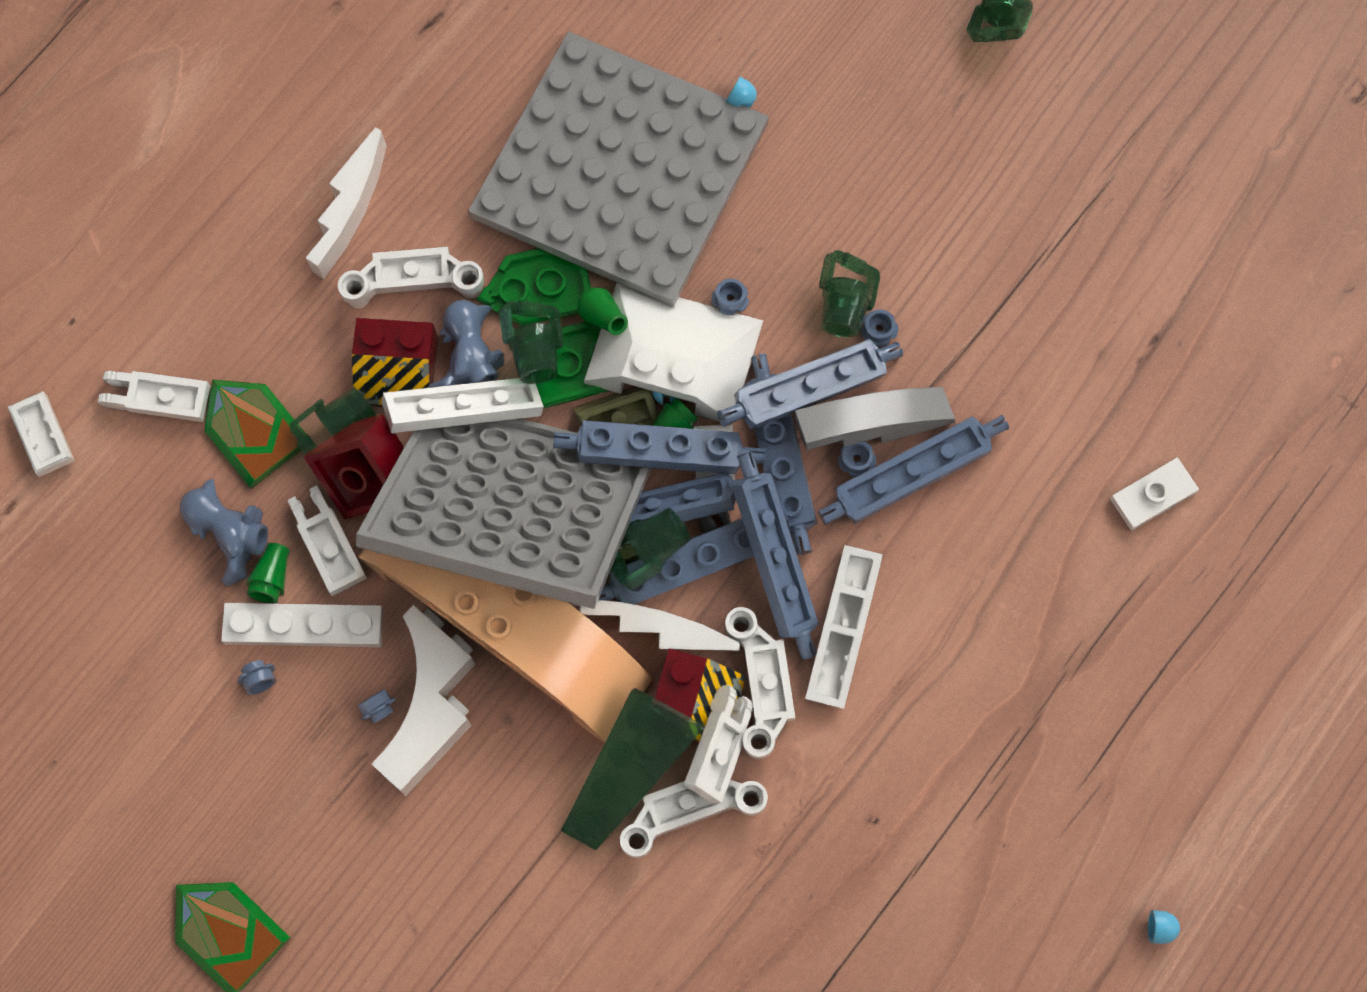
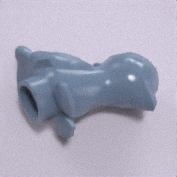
[428,300,505,388]
[180,478,268,587]

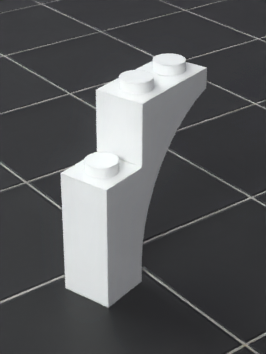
[372,605,475,796]

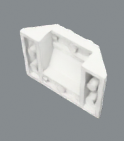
[584,283,763,425]

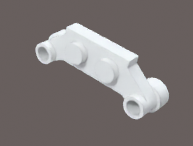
[338,247,484,309]
[725,607,795,759]
[620,780,768,858]

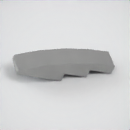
[795,387,955,450]

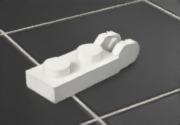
[98,371,211,422]
[288,485,367,596]
[684,684,754,803]

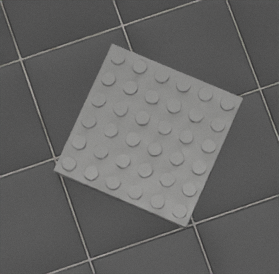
[468,31,769,307]
[356,418,652,609]

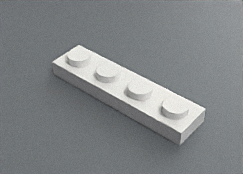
[382,377,544,433]
[221,603,383,647]

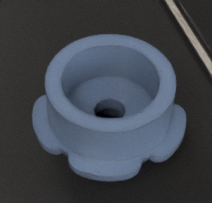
[711,279,749,315]
[861,309,899,346]
[838,441,876,477]
[237,660,276,695]
[357,689,395,724]

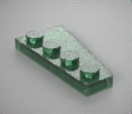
[561,688,706,850]

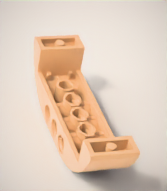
[357,549,654,744]

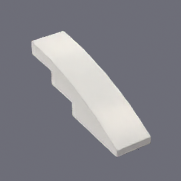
[306,127,387,279]
[805,545,883,709]
[580,600,740,651]

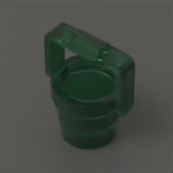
[967,0,1033,42]
[819,250,880,338]
[499,300,564,384]
[290,387,378,455]
[611,507,691,590]

